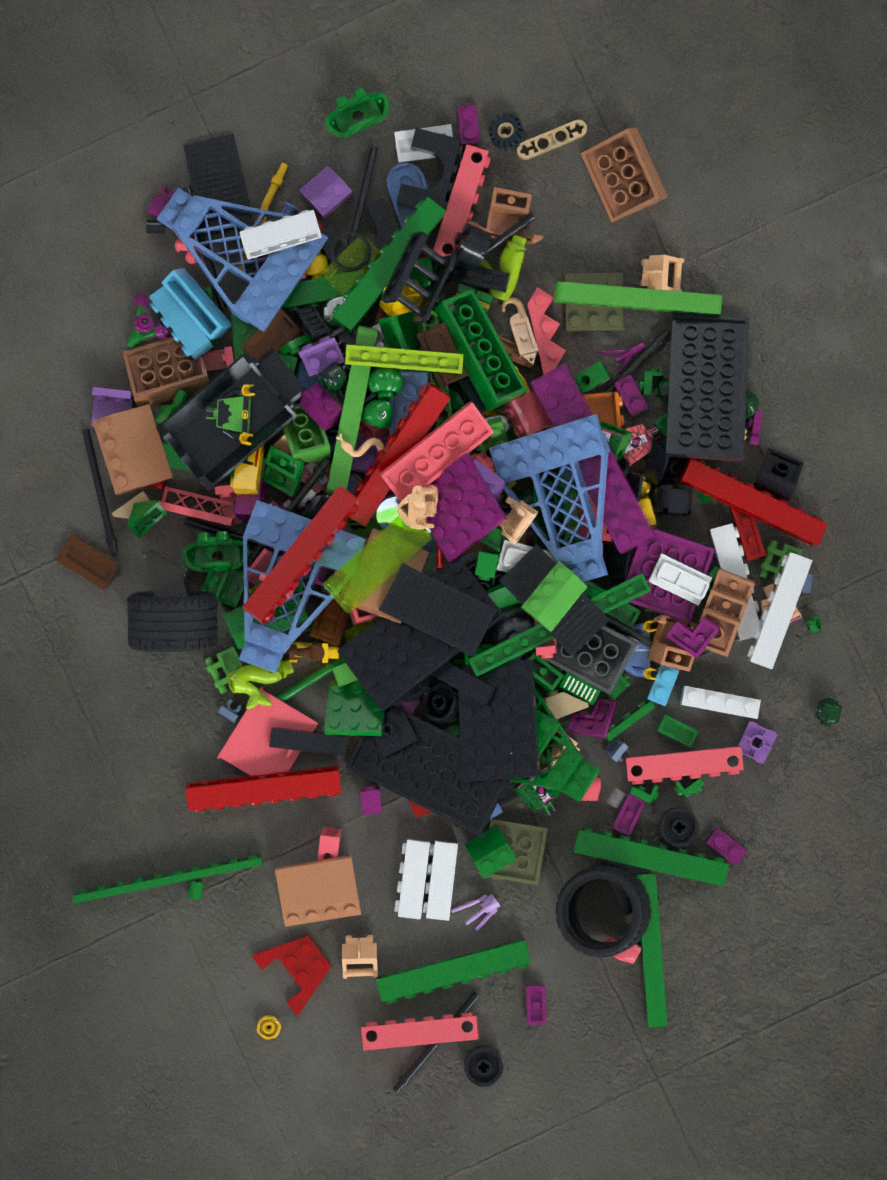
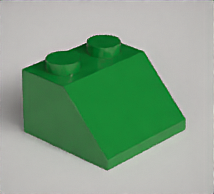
[464,825,517,879]

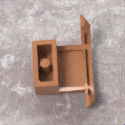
[468,187,543,245]
[647,614,698,672]

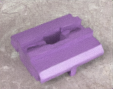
[738,721,778,764]

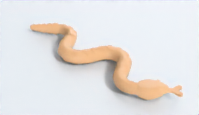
[336,434,384,457]

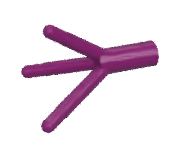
[600,341,645,373]

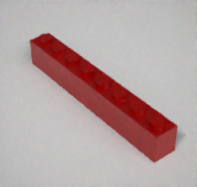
[349,382,450,526]
[678,458,827,547]
[243,486,359,624]
[185,765,342,812]

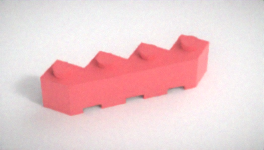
[527,287,566,375]

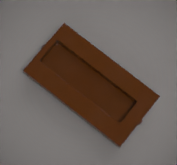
[240,309,301,362]
[416,323,468,388]
[56,534,120,591]
[310,591,349,647]

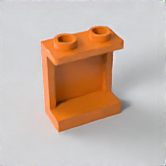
[583,392,624,428]

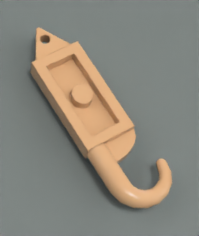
[501,297,539,366]

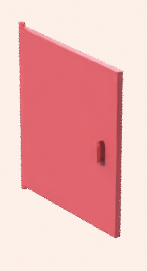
[217,687,318,776]

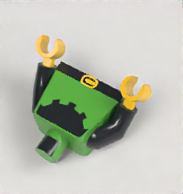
[206,384,255,445]

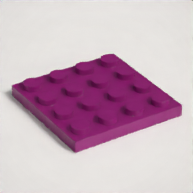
[427,453,507,562]
[623,529,715,622]

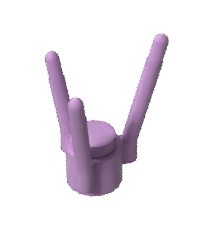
[451,894,500,931]

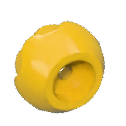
[257,1015,281,1040]

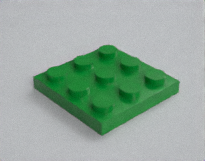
[324,680,385,736]

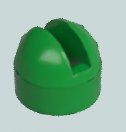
[806,616,822,632]

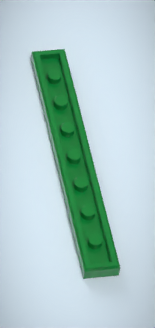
[636,873,668,1028]

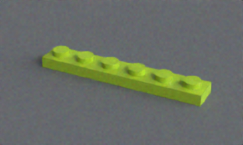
[345,344,463,374]

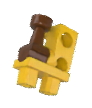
[289,641,339,663]

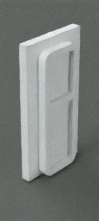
[394,124,453,163]
[496,540,557,572]
[648,554,712,605]

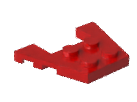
[251,935,332,1016]

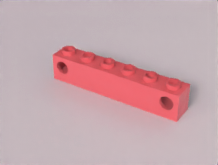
[433,144,491,257]
[626,746,744,784]
[361,1012,480,1051]

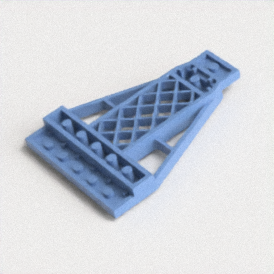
[157,187,328,332]
[489,414,610,582]
[239,500,366,673]

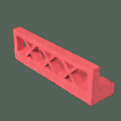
[158,486,236,526]

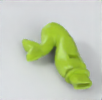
[479,235,527,302]
[227,659,294,709]

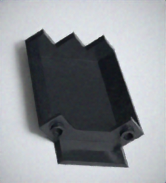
[156,349,306,491]

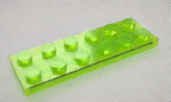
[322,516,433,614]

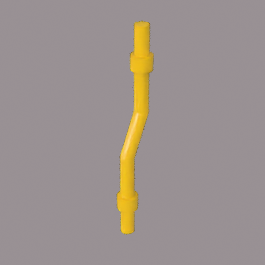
[236,163,288,271]

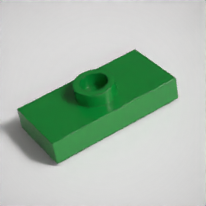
[656,714,699,748]

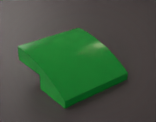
[263,446,303,497]
[201,558,244,608]

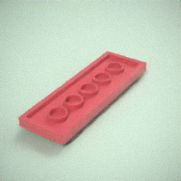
[379,401,494,502]

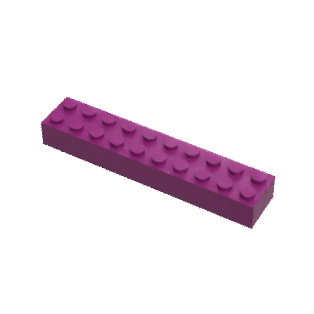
[531,363,657,554]

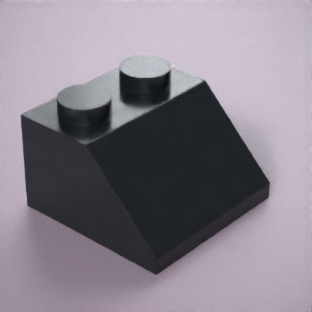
[643,439,692,486]
[753,448,804,502]

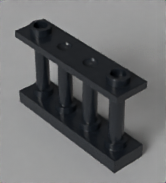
[380,231,457,324]

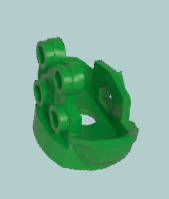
[324,87,390,138]
[182,531,250,572]

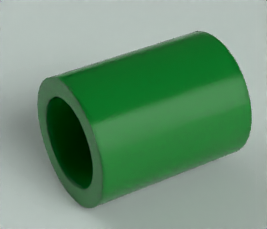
[188,880,204,900]

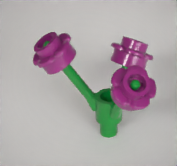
[126,293,169,348]

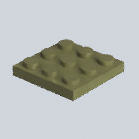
[565,273,623,332]
[481,819,548,885]

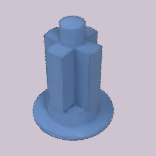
[278,202,299,220]

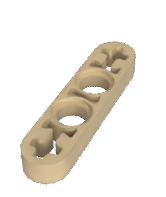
[517,120,587,160]

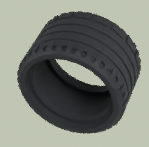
[127,590,218,652]
[555,865,652,958]

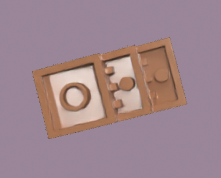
[699,568,756,657]

